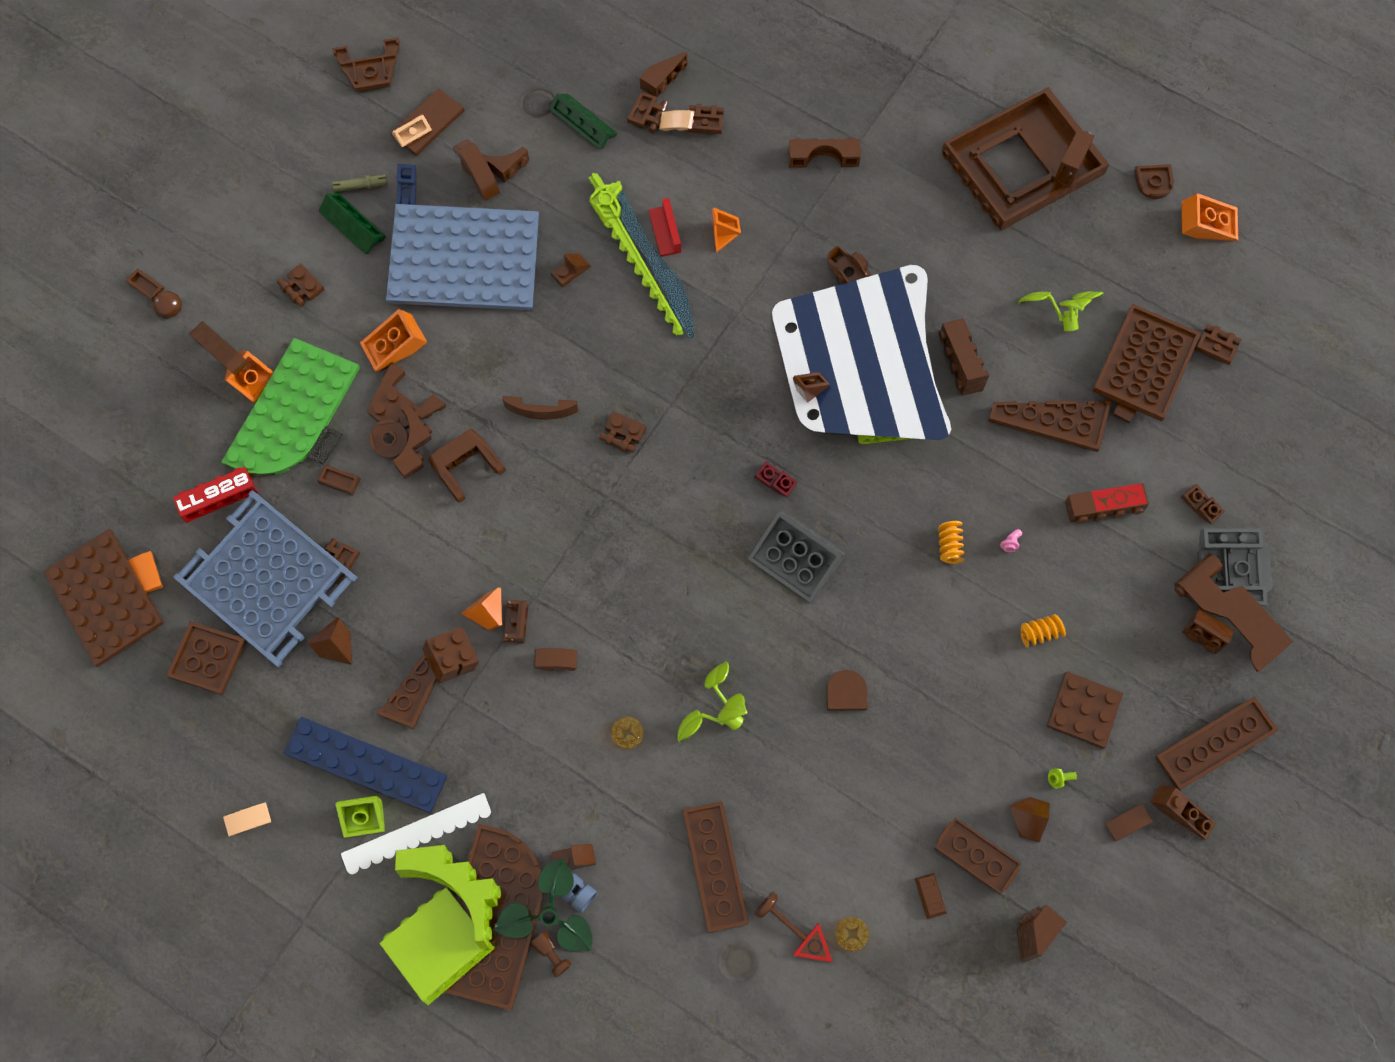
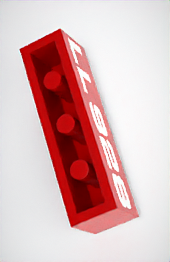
[173,467,258,523]

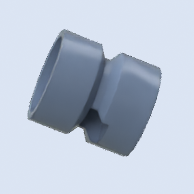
[560,873,597,913]

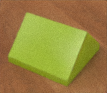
[335,796,385,838]

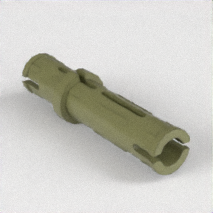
[333,174,388,193]

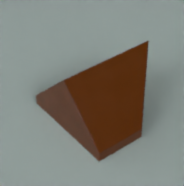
[307,617,352,665]
[1009,797,1050,842]

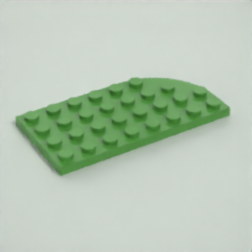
[222,338,360,476]

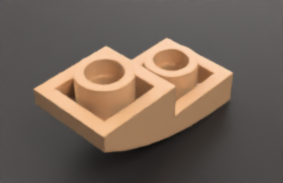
[659,110,694,131]
[223,803,271,836]

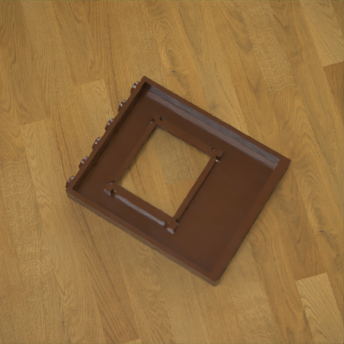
[942,87,1109,231]

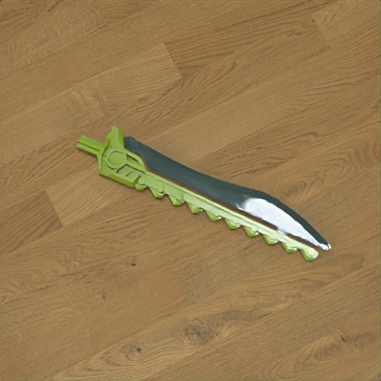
[588,173,694,338]

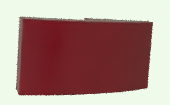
[754,461,798,497]

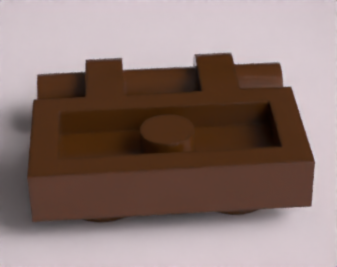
[627,92,668,133]
[687,104,724,134]
[277,263,325,307]
[1195,324,1242,365]
[599,411,647,453]
[323,538,360,585]

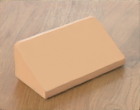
[392,114,432,147]

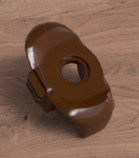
[827,246,872,284]

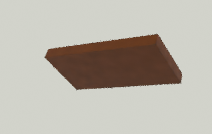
[390,88,464,156]

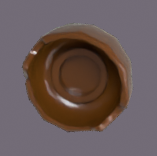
[153,291,182,319]

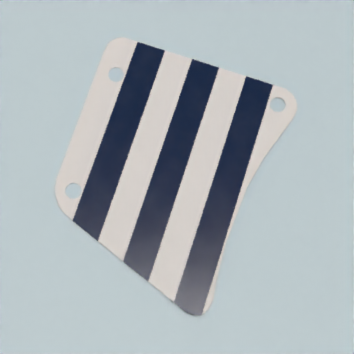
[772,265,951,440]

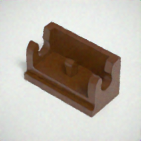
[503,600,529,643]

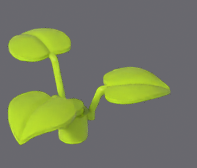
[1018,291,1103,331]
[678,661,747,742]

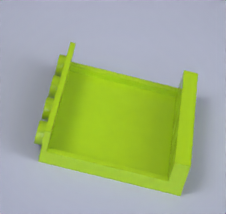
[380,888,495,1005]

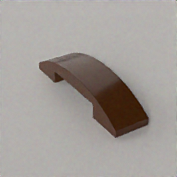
[502,396,579,420]

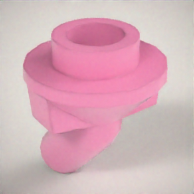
[1000,529,1022,552]

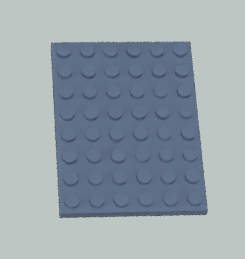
[386,204,539,311]

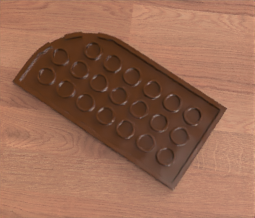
[443,824,543,1011]

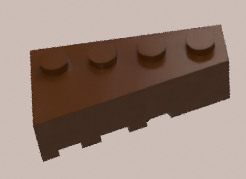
[939,318,989,396]

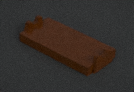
[934,817,1021,895]

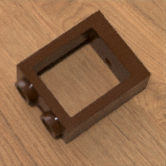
[1054,129,1095,188]

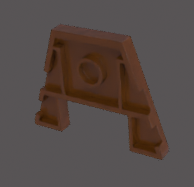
[332,37,400,92]
[367,362,446,430]

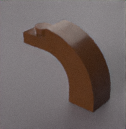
[453,139,500,201]

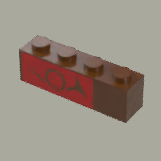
[1065,483,1149,524]

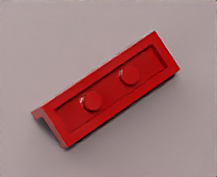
[649,198,681,257]

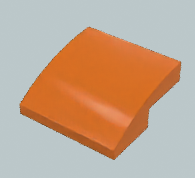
[129,551,163,593]

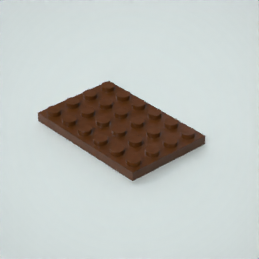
[1092,304,1201,422]
[43,529,164,667]

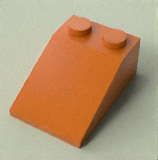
[1182,193,1238,241]
[360,309,427,372]

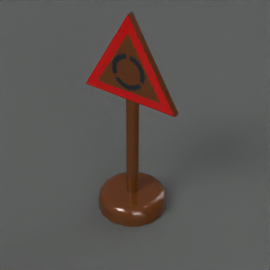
[755,892,832,962]

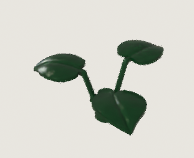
[494,859,592,951]

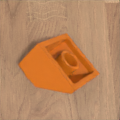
[225,351,274,403]

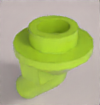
[1048,768,1077,789]

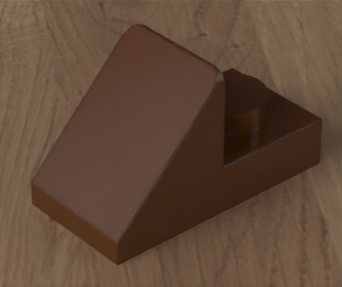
[551,253,591,287]
[552,844,596,870]

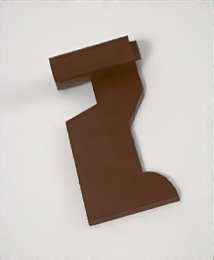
[1174,554,1293,672]

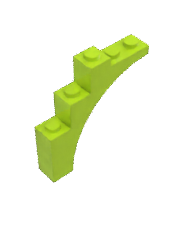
[395,845,501,949]

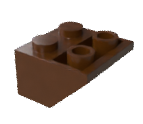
[1182,609,1234,654]

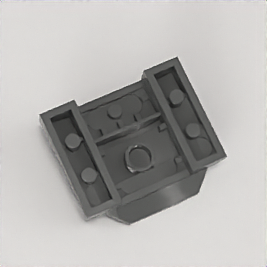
[1199,528,1273,606]

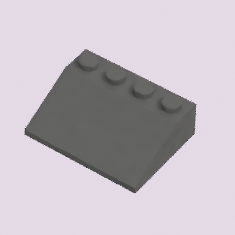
[748,510,846,603]

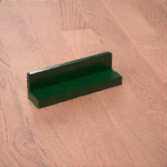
[549,94,617,149]
[319,193,386,254]

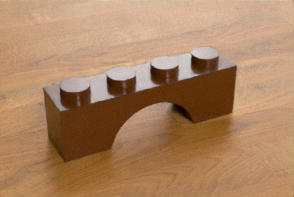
[788,138,861,168]

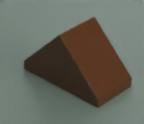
[792,372,830,403]

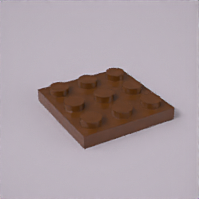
[166,621,246,695]
[1047,671,1123,749]

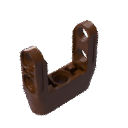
[429,429,506,503]

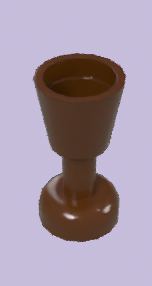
[530,931,572,978]

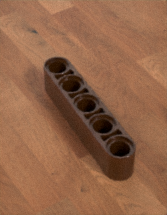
[189,321,249,376]

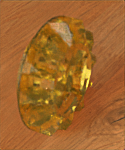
[611,716,643,749]
[835,917,869,951]

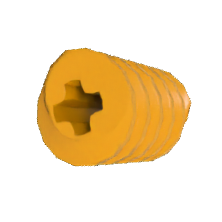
[938,521,965,564]
[1020,614,1066,648]

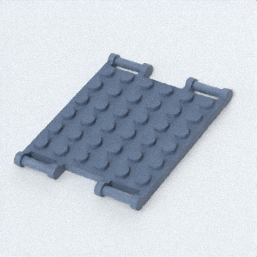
[173,490,358,667]

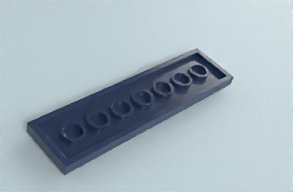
[284,717,448,814]

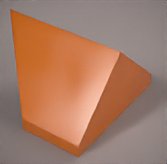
[712,208,741,253]
[461,588,502,630]

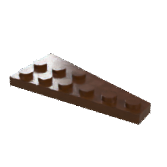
[988,400,1112,452]

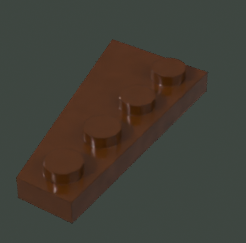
[377,654,437,729]

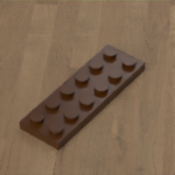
[1155,697,1279,791]
[683,801,749,933]

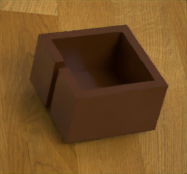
[422,627,479,683]

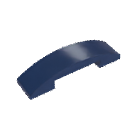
[392,164,417,235]

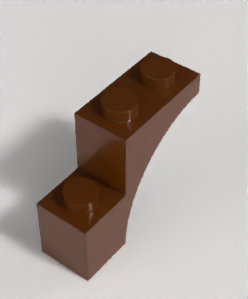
[460,146,529,182]
[393,405,432,479]

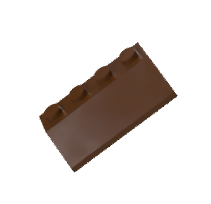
[1017,905,1067,963]

